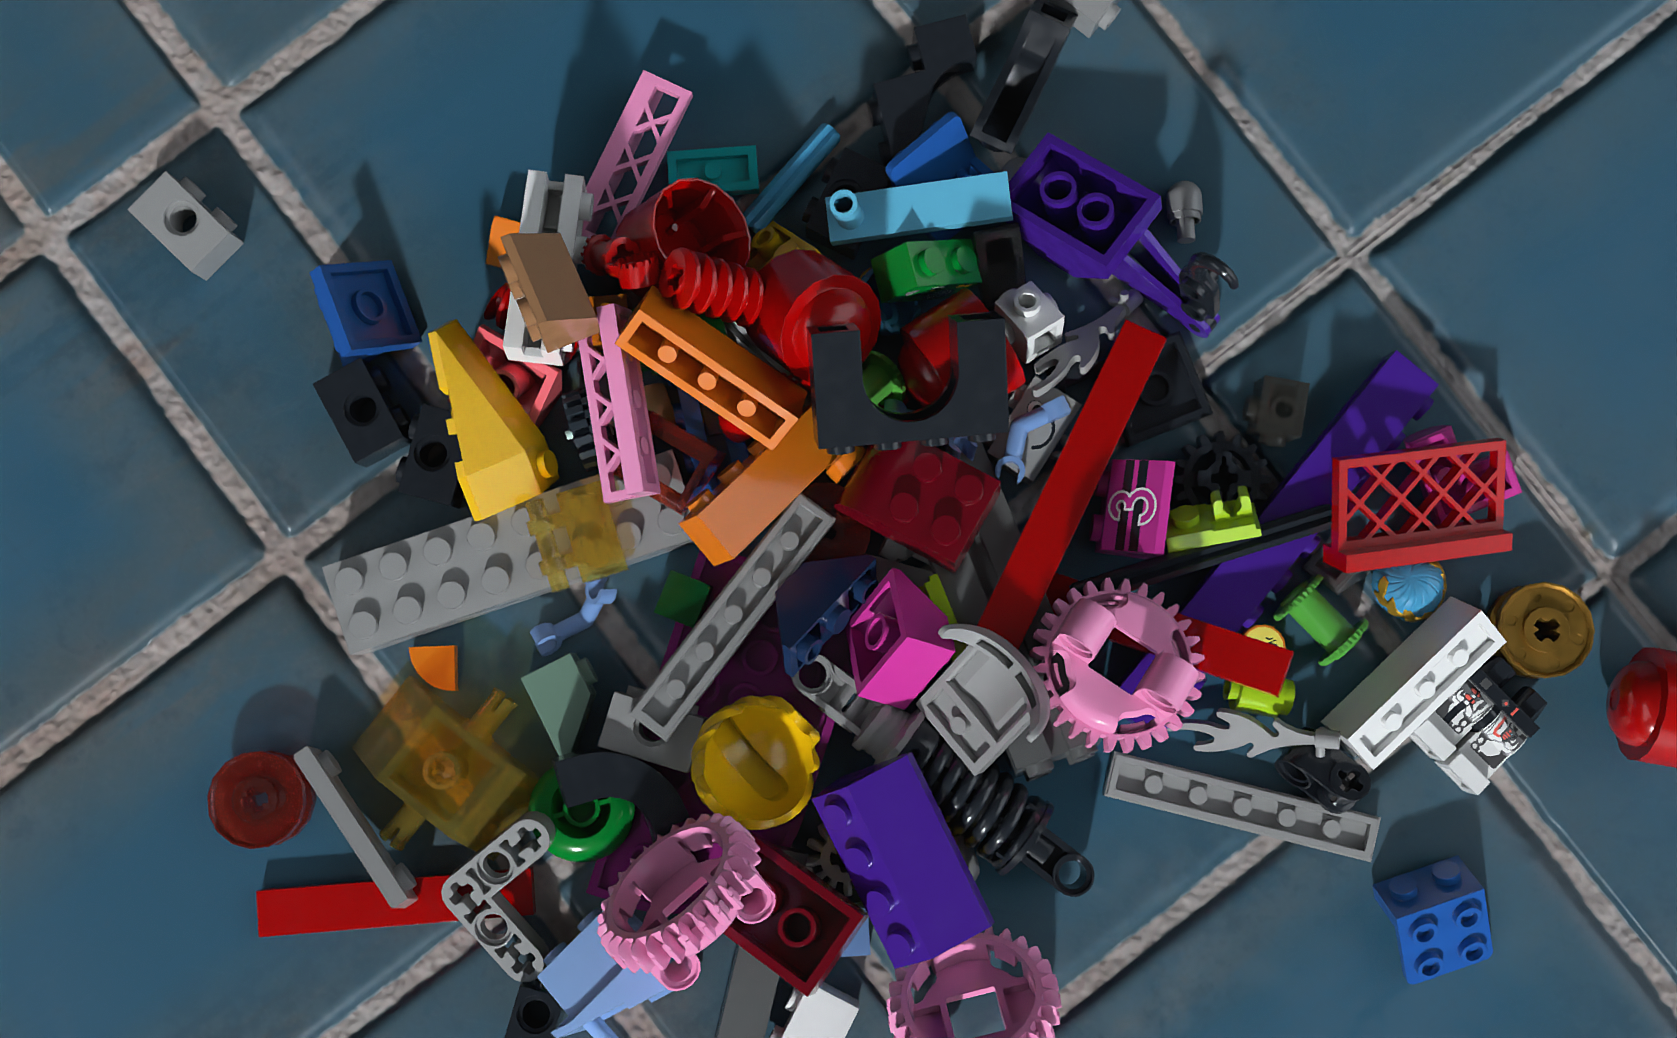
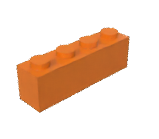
[614,285,807,451]
[678,404,838,566]

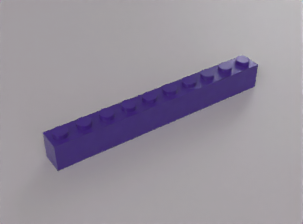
[1115,350,1439,736]

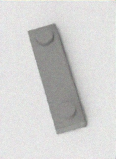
[293,746,419,909]

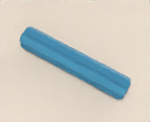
[743,123,840,233]

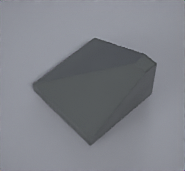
[1302,536,1371,595]

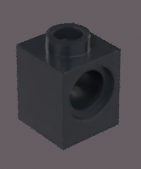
[504,978,565,1038]

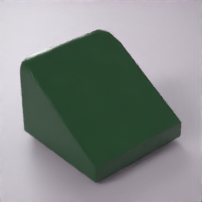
[654,570,713,628]

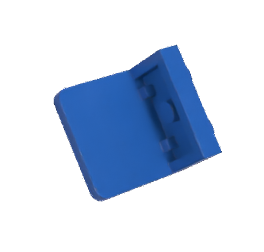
[886,112,994,241]
[1372,855,1493,984]

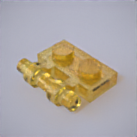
[525,480,630,593]

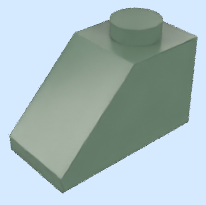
[521,653,598,756]

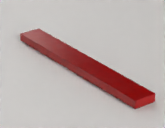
[977,320,1167,650]

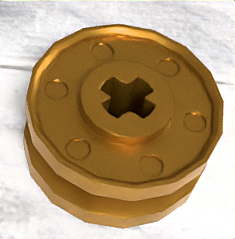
[1487,582,1595,679]

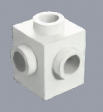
[994,281,1065,364]

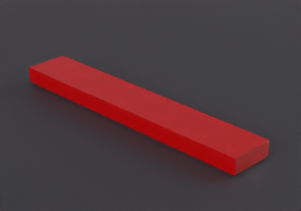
[1046,573,1294,698]
[256,867,536,937]

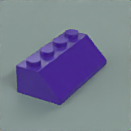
[812,752,995,969]

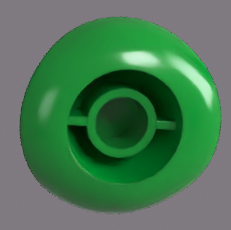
[528,766,635,862]

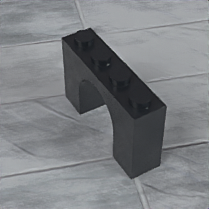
[806,311,1009,455]

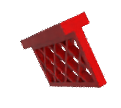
[1323,438,1513,573]

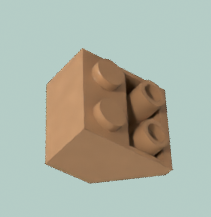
[498,233,600,353]

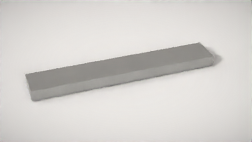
[628,493,836,742]
[1102,750,1381,862]

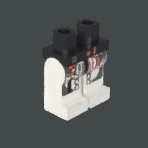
[1408,656,1547,795]

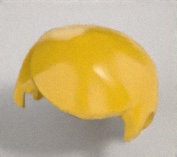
[690,695,821,830]

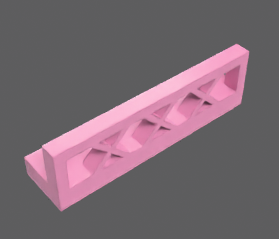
[582,70,693,239]
[578,303,661,503]

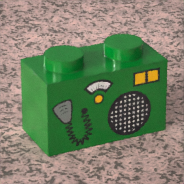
[871,239,982,303]

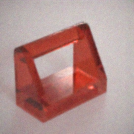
[610,408,727,516]

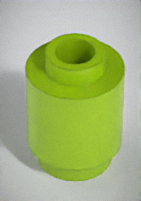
[1223,679,1295,718]

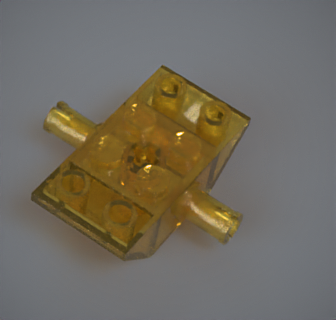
[352,675,540,861]

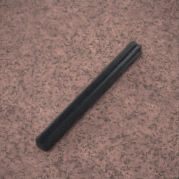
[1069,504,1332,596]

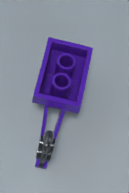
[1005,132,1239,338]

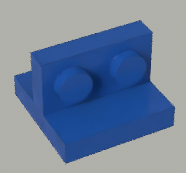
[310,260,423,367]

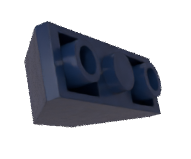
[775,554,878,677]

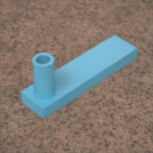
[825,171,1013,246]

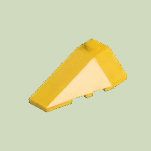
[428,319,560,521]

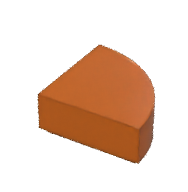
[409,645,458,691]

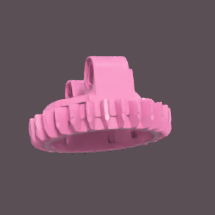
[1029,578,1205,753]
[597,813,776,991]
[886,926,1062,1038]

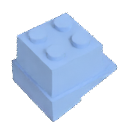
[537,908,675,1038]

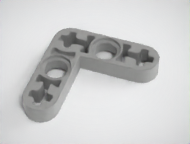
[441,811,556,982]

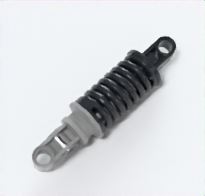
[791,655,1095,897]

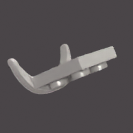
[916,624,1050,776]

